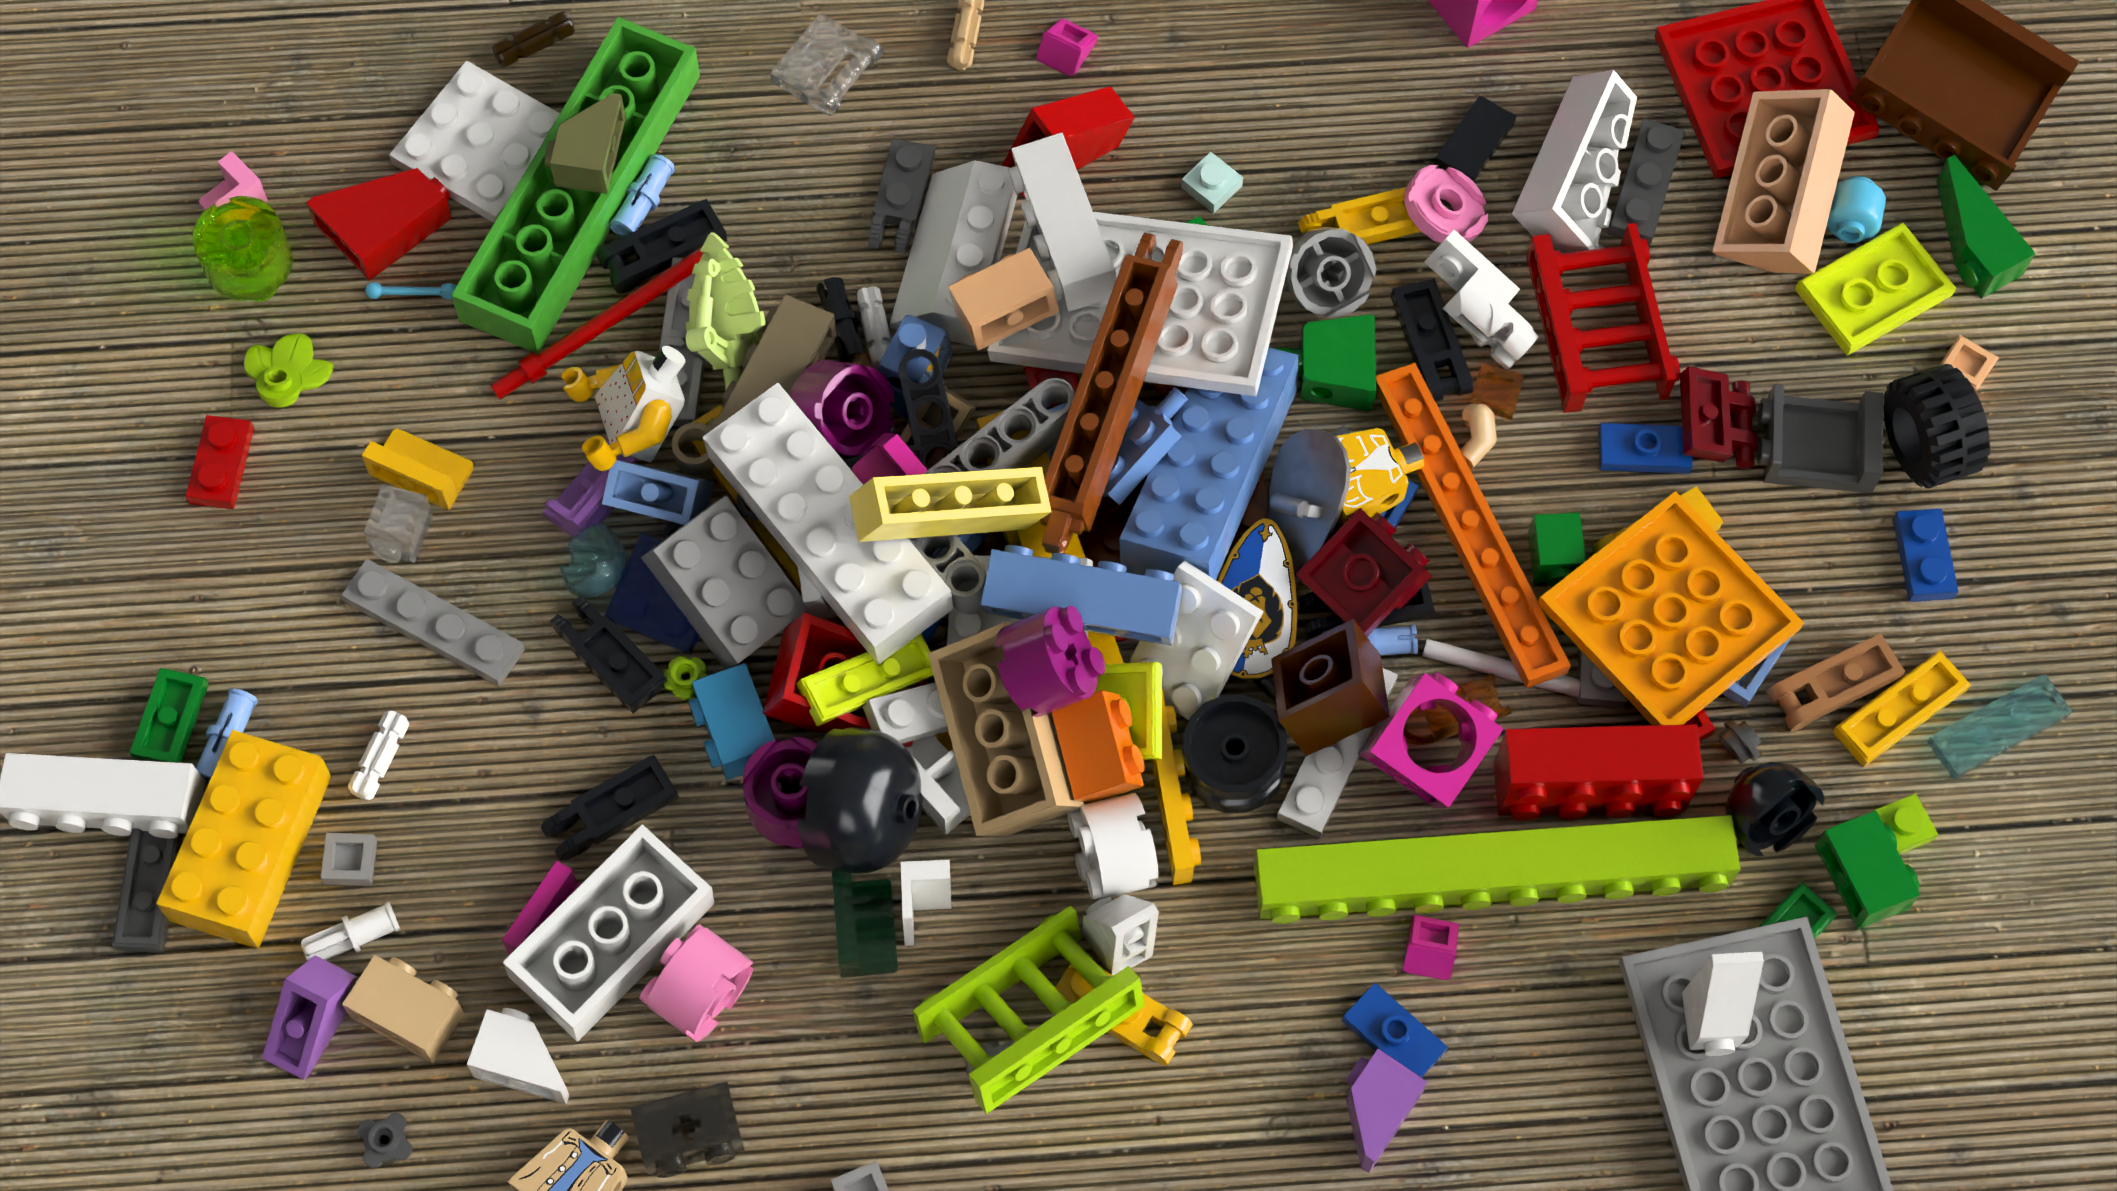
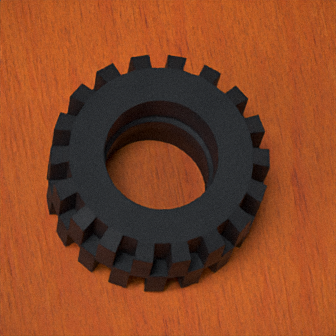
[1883,364,1990,489]

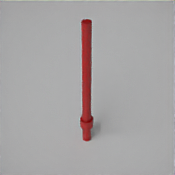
[490,247,704,400]

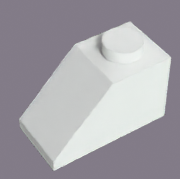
[467,1008,569,1104]

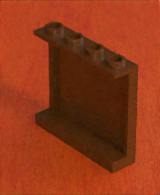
[1848,0,2079,191]

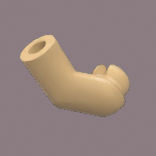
[1460,403,1497,470]

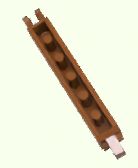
[1040,232,1183,554]

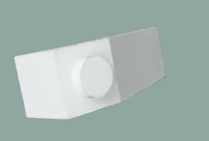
[1082,894,1159,975]
[1682,952,1764,1056]

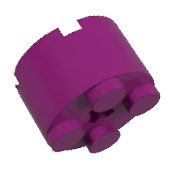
[788,360,895,456]
[995,605,1105,717]
[743,737,817,848]

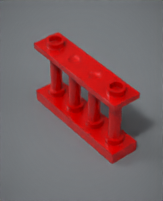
[1526,223,1680,413]

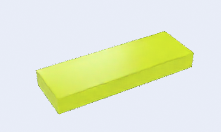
[796,633,934,726]

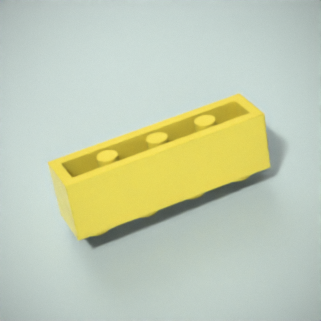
[849,467,1052,542]

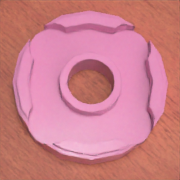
[1404,165,1488,243]

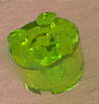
[192,196,293,302]

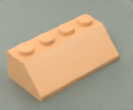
[1712,89,1855,274]

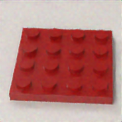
[1654,0,1880,179]

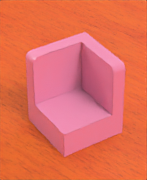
[199,151,268,233]

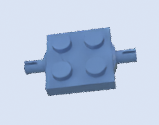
[1103,387,1189,505]

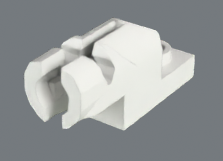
[1424,230,1539,371]

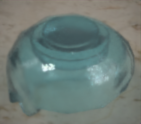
[560,524,627,598]

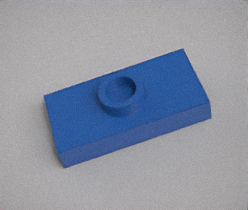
[1598,423,1693,474]
[1342,983,1448,1078]

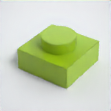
[1874,793,1939,855]

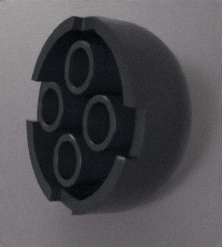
[798,727,923,874]

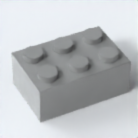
[641,495,808,669]

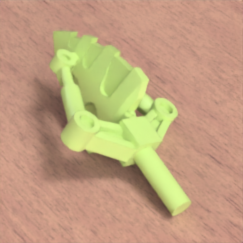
[686,233,766,390]

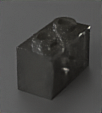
[630,1082,744,1178]

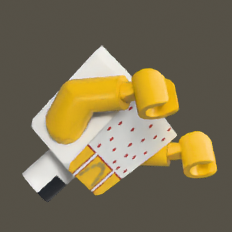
[561,346,686,471]

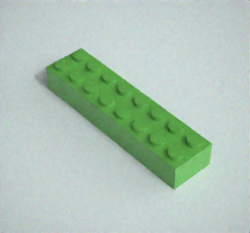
[451,17,700,354]

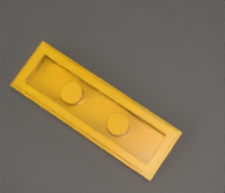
[1833,650,1971,767]

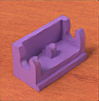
[543,439,638,544]

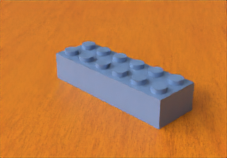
[1119,347,1298,580]

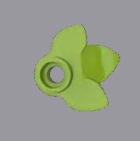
[244,333,334,408]

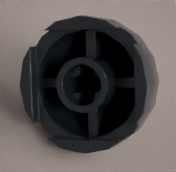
[1725,761,1825,857]

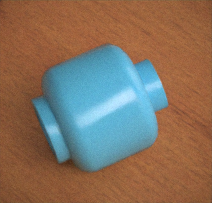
[1826,176,1886,243]

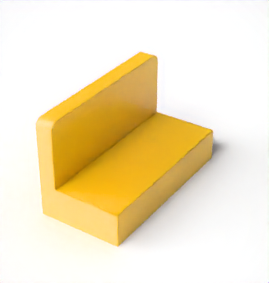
[361,428,474,510]

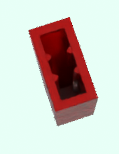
[1002,86,1135,198]
[306,168,452,281]

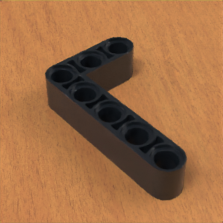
[736,349,958,520]

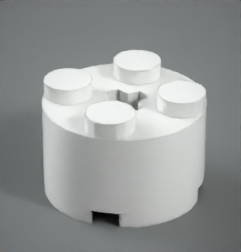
[1067,792,1158,900]

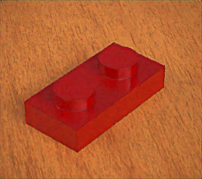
[185,415,254,510]

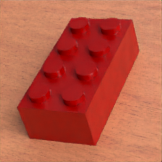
[1493,724,1704,821]

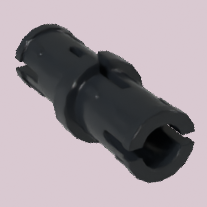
[816,277,868,364]

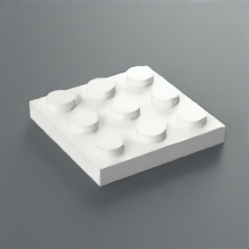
[389,60,560,223]

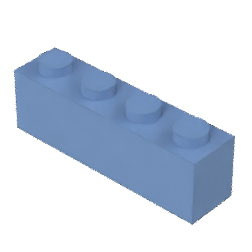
[981,545,1183,646]

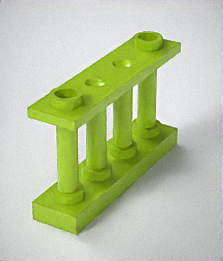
[912,905,1145,1114]

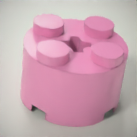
[639,924,753,1042]

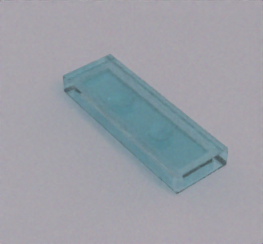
[1927,674,2072,780]

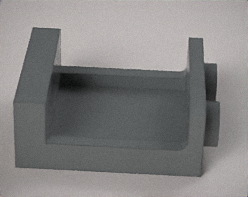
[1757,384,1883,493]

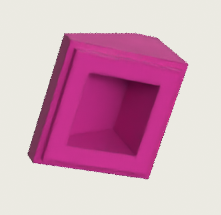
[1037,18,1098,76]
[1403,915,1459,980]

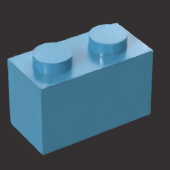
[688,663,775,781]

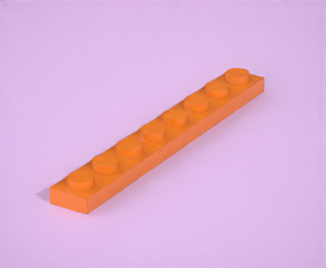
[1376,363,1571,688]

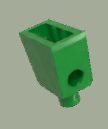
[1275,315,1376,411]

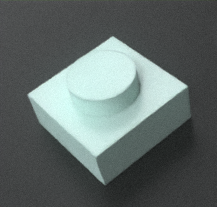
[1181,152,1243,214]

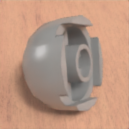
[1285,227,1376,318]

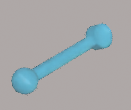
[365,282,457,300]

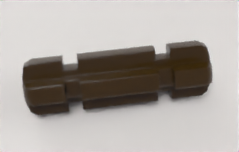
[492,11,575,67]

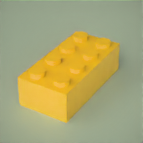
[156,730,332,949]

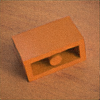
[1052,690,1144,803]

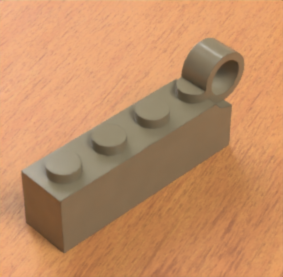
[671,294,837,476]

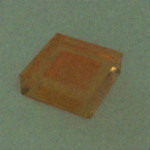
[1470,363,1524,420]

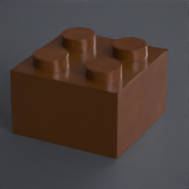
[1271,619,1390,756]

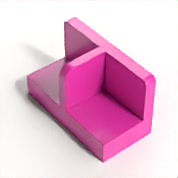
[851,433,927,485]

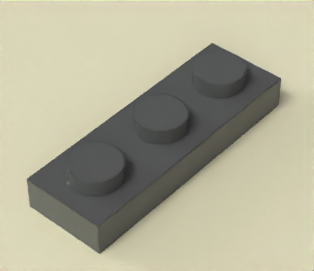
[1608,118,1685,247]

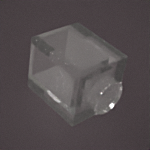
[363,484,433,563]

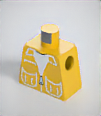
[1336,428,1424,529]

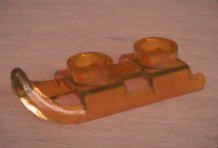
[1403,674,1512,745]

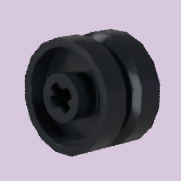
[1183,694,1287,813]

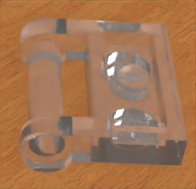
[770,12,884,116]

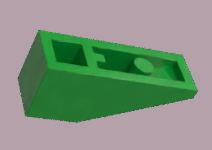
[1936,155,2036,299]

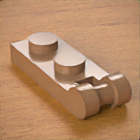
[1767,633,1905,732]

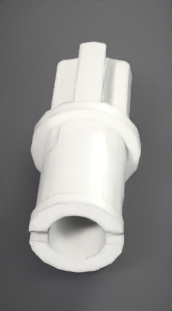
[301,902,401,961]

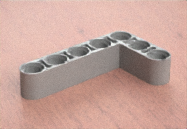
[908,378,1075,614]

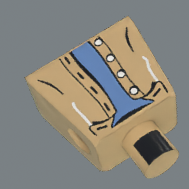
[508,1120,629,1191]

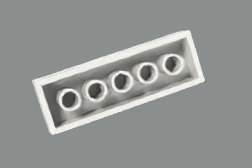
[703,383,953,665]

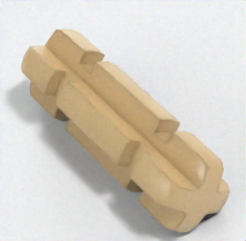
[947,0,985,71]

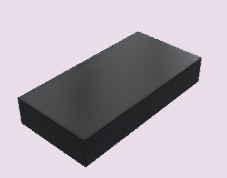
[1434,95,1517,182]

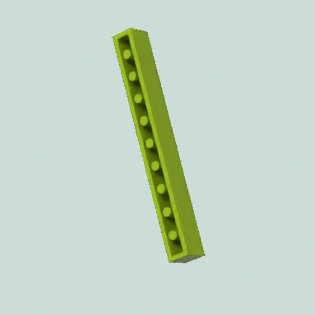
[1253,815,1741,924]

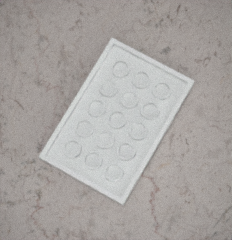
[988,212,1293,396]

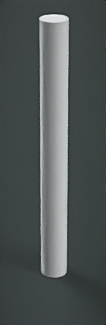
[1422,639,1580,698]

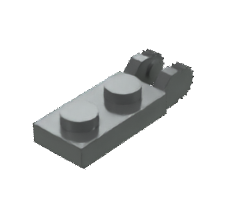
[868,138,935,254]

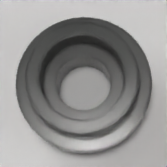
[1718,719,1761,764]

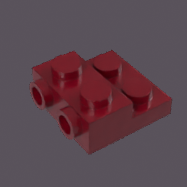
[1296,508,1432,637]

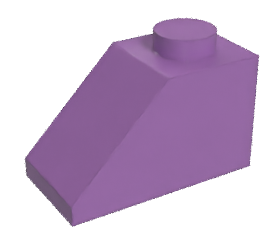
[262,955,357,1080]
[1346,1049,1427,1173]

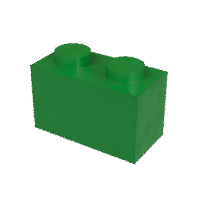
[1814,810,1920,929]

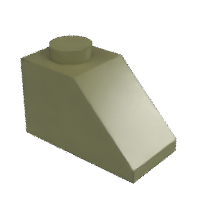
[545,93,626,194]

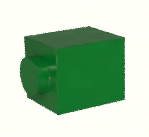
[1528,513,1586,587]

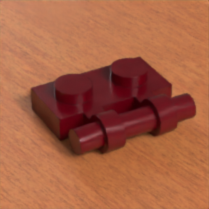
[1680,366,1758,469]

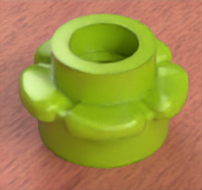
[663,656,707,700]

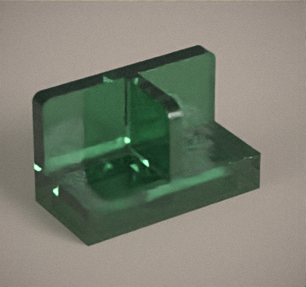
[832,871,898,978]

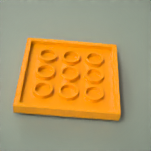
[1538,491,1804,725]

